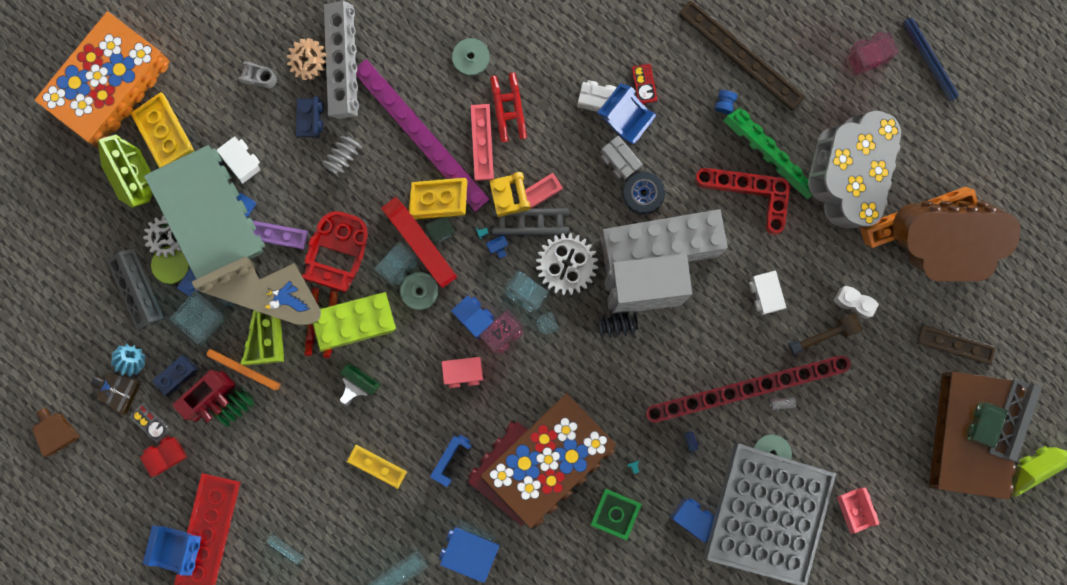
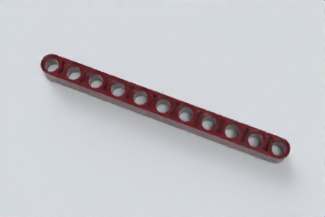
[645,355,851,423]

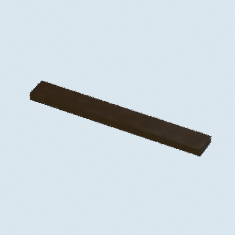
[678,0,805,111]

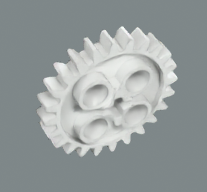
[536,233,598,295]

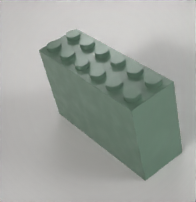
[144,145,265,279]

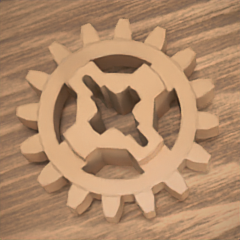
[287,38,326,80]

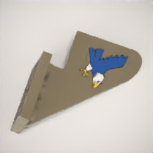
[192,256,321,325]

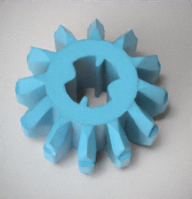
[111,343,145,377]

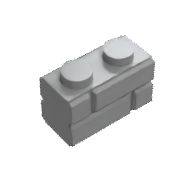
[600,135,643,181]

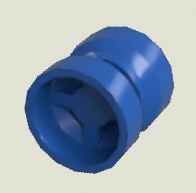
[714,90,738,114]

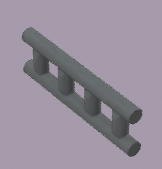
[493,208,569,235]

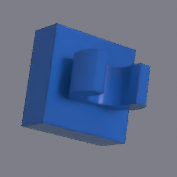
[486,235,508,258]

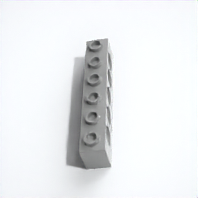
[324,1,359,119]

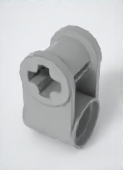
[238,61,277,88]

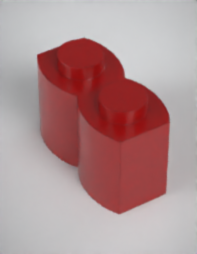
[140,436,187,477]

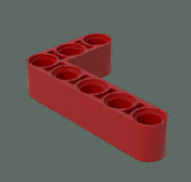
[695,168,790,235]
[381,197,457,289]

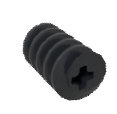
[598,311,638,338]

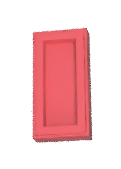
[525,173,563,209]

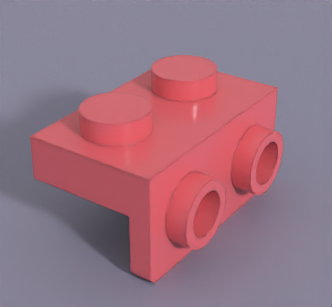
[837,487,879,534]

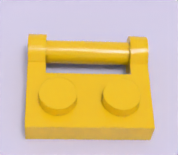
[489,172,531,217]

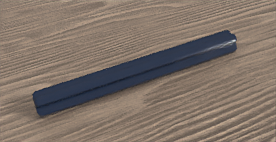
[903,17,959,101]

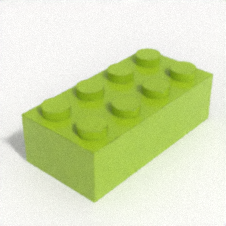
[312,292,396,352]

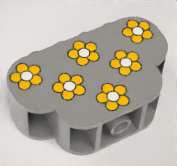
[808,111,901,229]

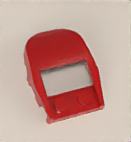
[302,211,368,294]

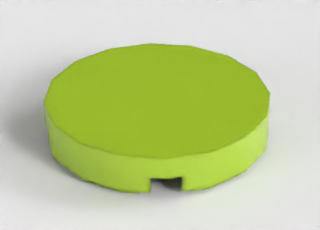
[151,246,190,284]

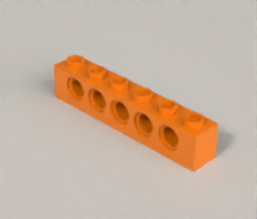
[860,186,978,248]

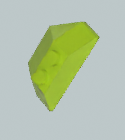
[98,134,153,208]
[1011,446,1067,497]

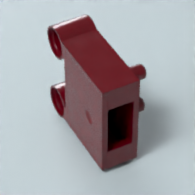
[172,370,236,423]

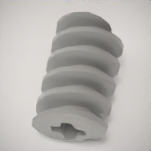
[322,136,363,178]

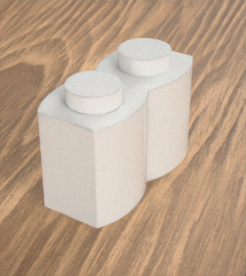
[834,286,879,318]

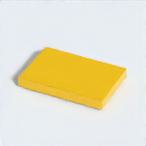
[409,178,467,219]

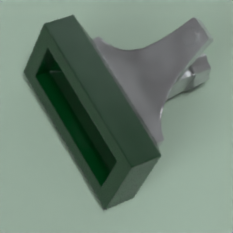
[340,363,381,406]

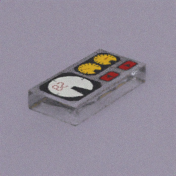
[129,403,172,443]

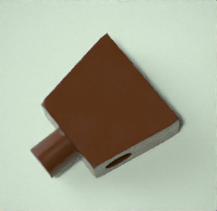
[33,408,81,457]

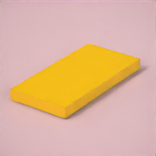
[130,92,194,168]

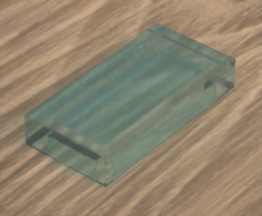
[267,534,305,564]

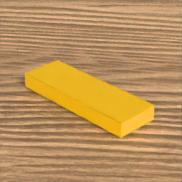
[347,445,407,489]

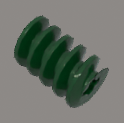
[211,385,255,427]

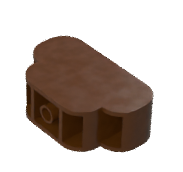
[893,201,1020,281]

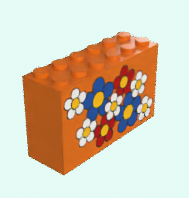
[35,11,170,149]

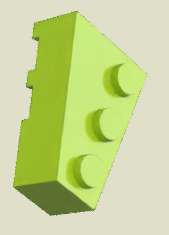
[240,310,284,366]

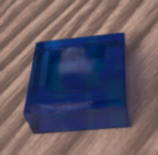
[684,431,698,452]

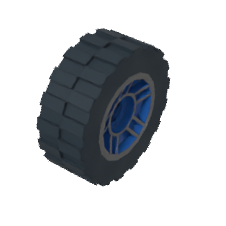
[623,171,665,215]

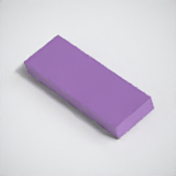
[252,220,308,250]

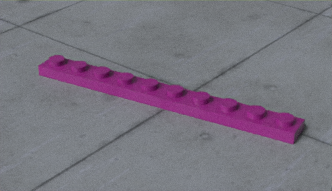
[356,59,490,212]

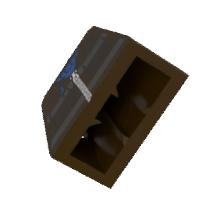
[91,373,142,415]

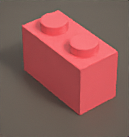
[442,357,483,388]

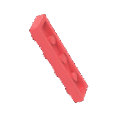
[471,104,494,181]

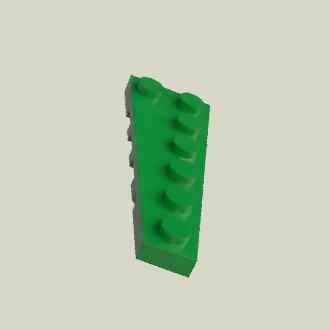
[723,108,813,200]

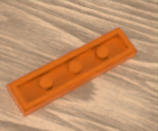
[206,349,281,390]

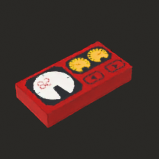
[632,64,657,104]

